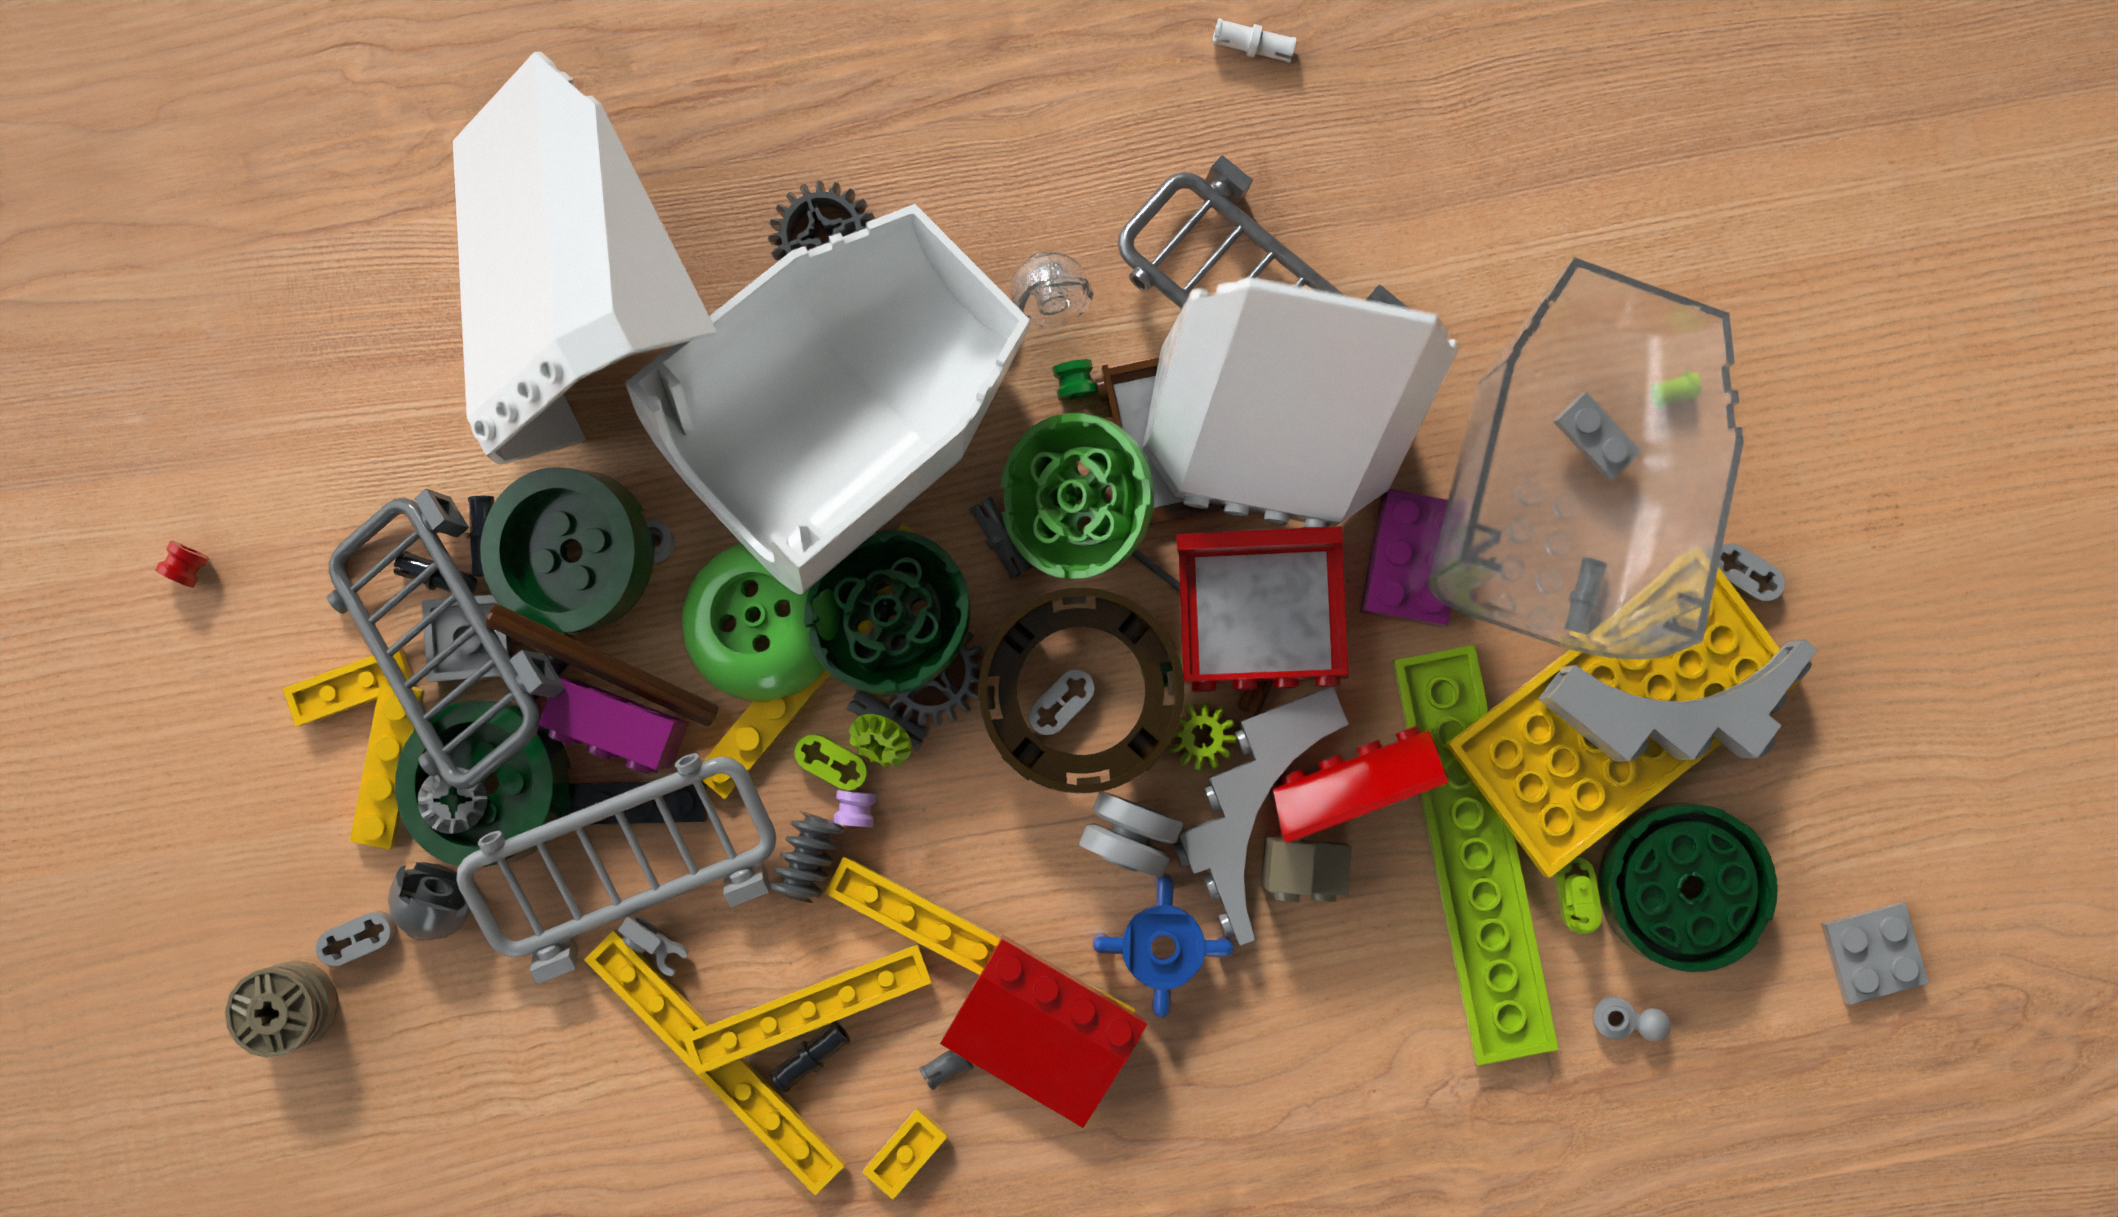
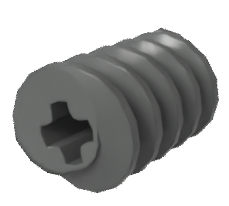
[769,811,844,903]

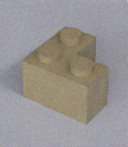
[1261,836,1352,902]

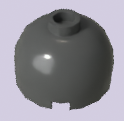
[388,862,471,941]

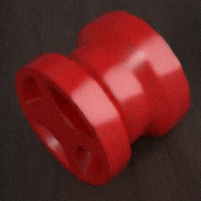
[155,541,209,588]

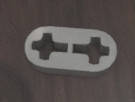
[1709,543,1785,602]
[1029,670,1095,735]
[316,911,397,966]

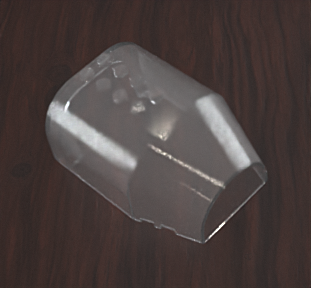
[1428,257,1744,659]

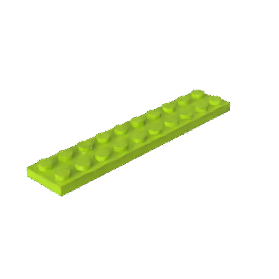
[1392,644,1559,1066]

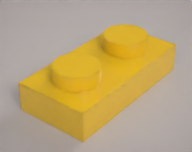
[862,1107,948,1200]

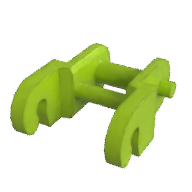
[1565,874,1597,931]

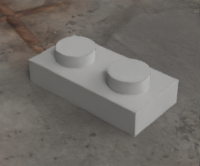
[1552,392,1641,480]

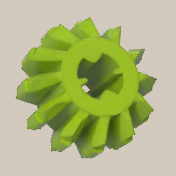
[1169,701,1237,771]

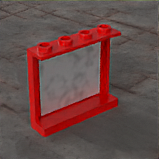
[1176,526,1349,692]

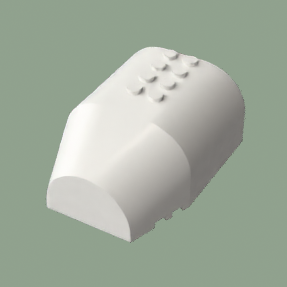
[625,204,1030,595]

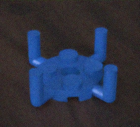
[1092,873,1234,1018]

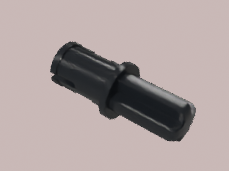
[466,496,495,577]
[393,551,477,594]

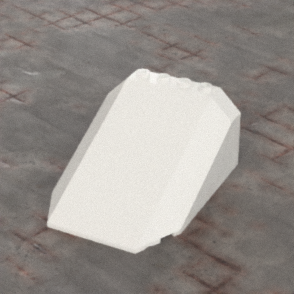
[453,52,717,465]
[1142,278,1458,528]

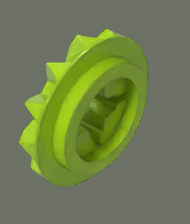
[849,714,912,769]

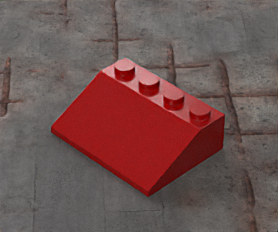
[1273,725,1449,843]
[940,935,1148,1128]

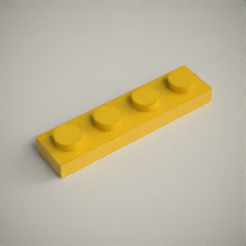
[349,681,425,850]

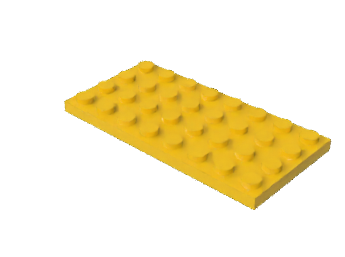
[1445,548,1803,878]

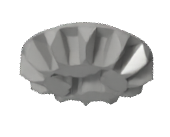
[418,767,487,834]

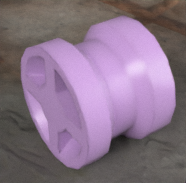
[833,790,878,827]

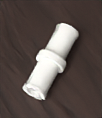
[1212,18,1296,64]

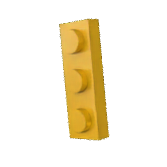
[282,648,413,727]

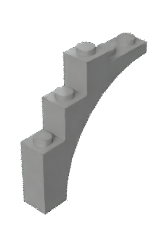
[1538,639,1817,761]
[1173,687,1349,946]

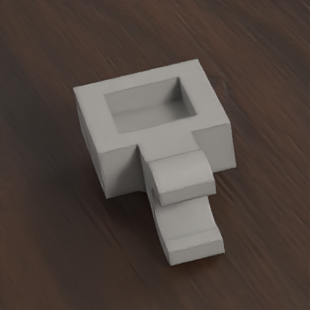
[618,913,689,976]

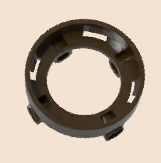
[979,588,1184,793]

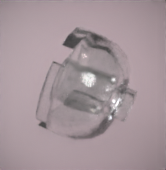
[1010,252,1094,329]

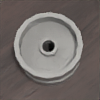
[1079,791,1184,878]

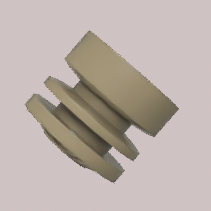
[225,960,338,1058]

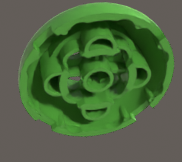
[1000,413,1154,579]
[682,543,840,702]

